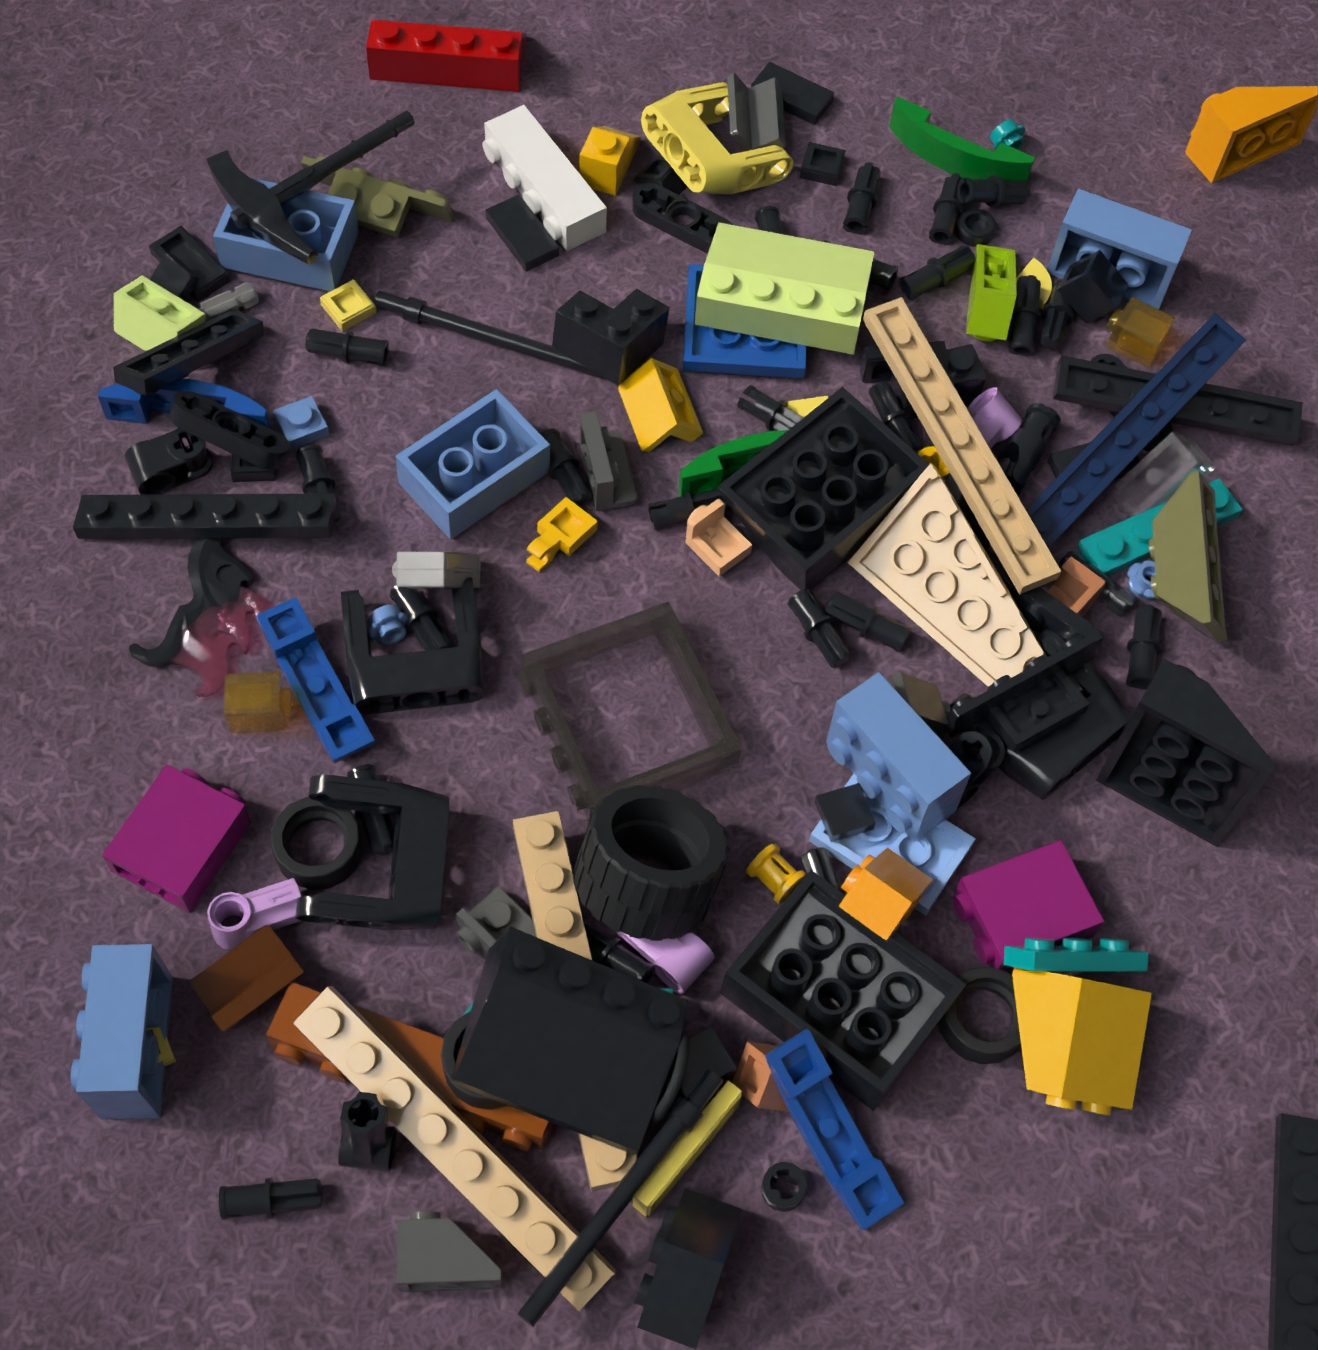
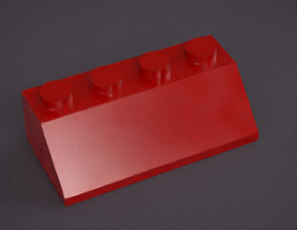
[366,20,527,92]

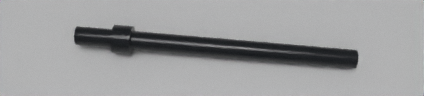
[374,291,603,379]
[517,1069,723,1327]

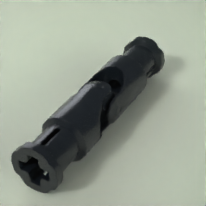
[967,403,1061,549]

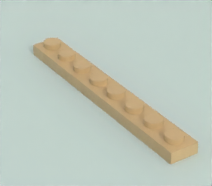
[863,297,1061,595]
[513,811,637,1192]
[293,986,616,1311]

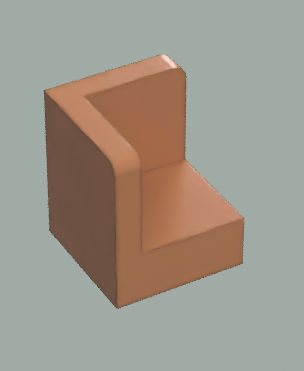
[1047,556,1106,617]
[732,1041,789,1112]

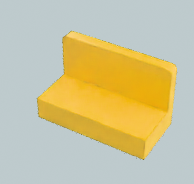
[618,358,703,452]

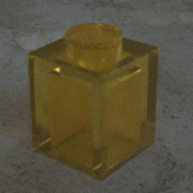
[1106,297,1175,368]
[224,672,293,734]

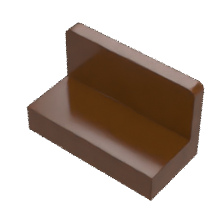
[190,925,304,1032]

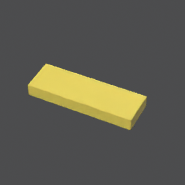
[632,1080,742,1217]

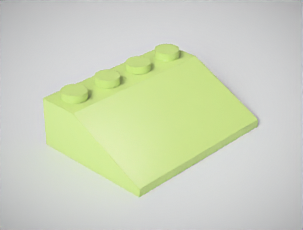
[695,222,874,355]

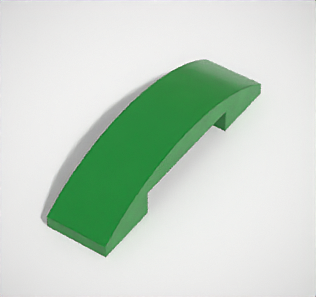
[889,97,1035,183]
[678,430,788,497]

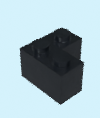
[552,289,670,385]
[634,1188,742,1349]

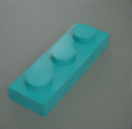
[1004,937,1148,971]

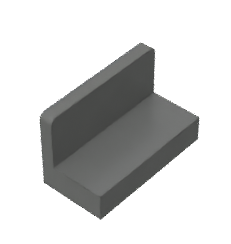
[727,73,786,151]

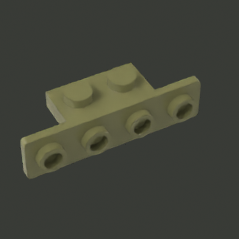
[301,156,454,238]

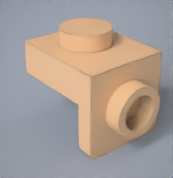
[685,499,752,577]

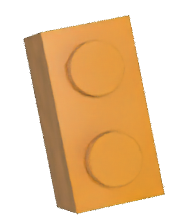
[838,847,933,941]

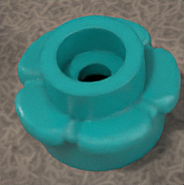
[989,119,1026,150]

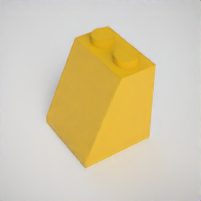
[1012,967,1152,1115]

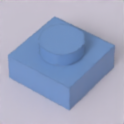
[273,396,329,450]

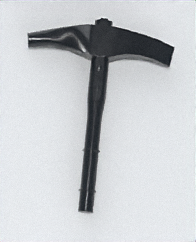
[206,111,415,264]

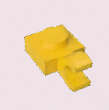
[526,497,598,572]

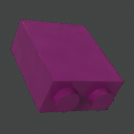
[102,764,251,913]
[953,840,1104,971]

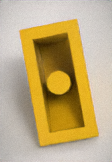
[579,126,641,196]

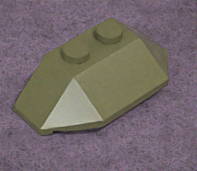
[1148,471,1227,642]

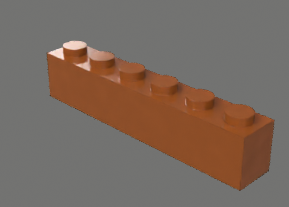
[266,982,553,1151]

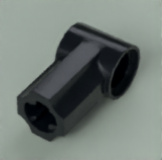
[338,1092,397,1172]

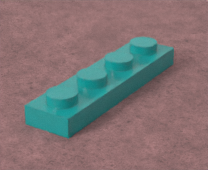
[1077,478,1243,577]

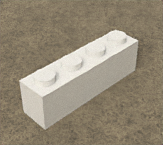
[482,105,607,252]

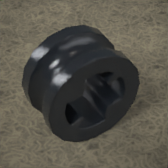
[761,1162,807,1212]

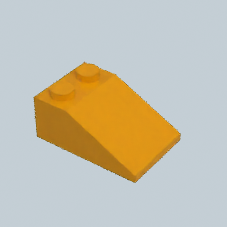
[1185,86,1318,184]

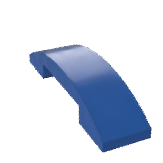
[98,378,271,432]
[256,597,375,764]
[765,1029,904,1230]

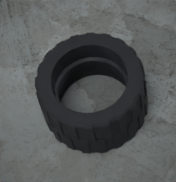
[574,785,730,941]

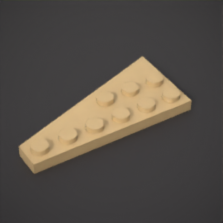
[848,463,1048,687]

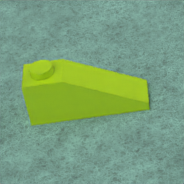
[966,244,1017,342]

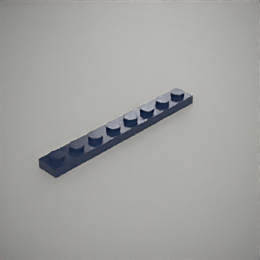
[1026,313,1246,548]

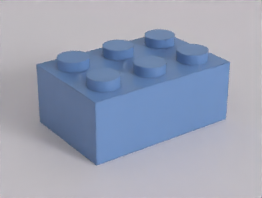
[213,177,359,291]
[1047,189,1192,313]
[395,389,550,540]
[826,672,971,842]
[71,944,173,1119]

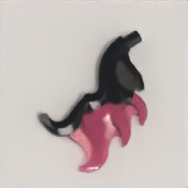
[129,538,265,697]

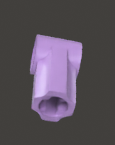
[968,387,1022,449]
[207,878,301,950]
[617,931,715,994]

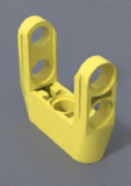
[641,82,794,194]

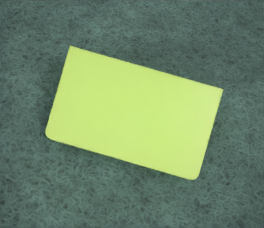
[114,275,205,351]

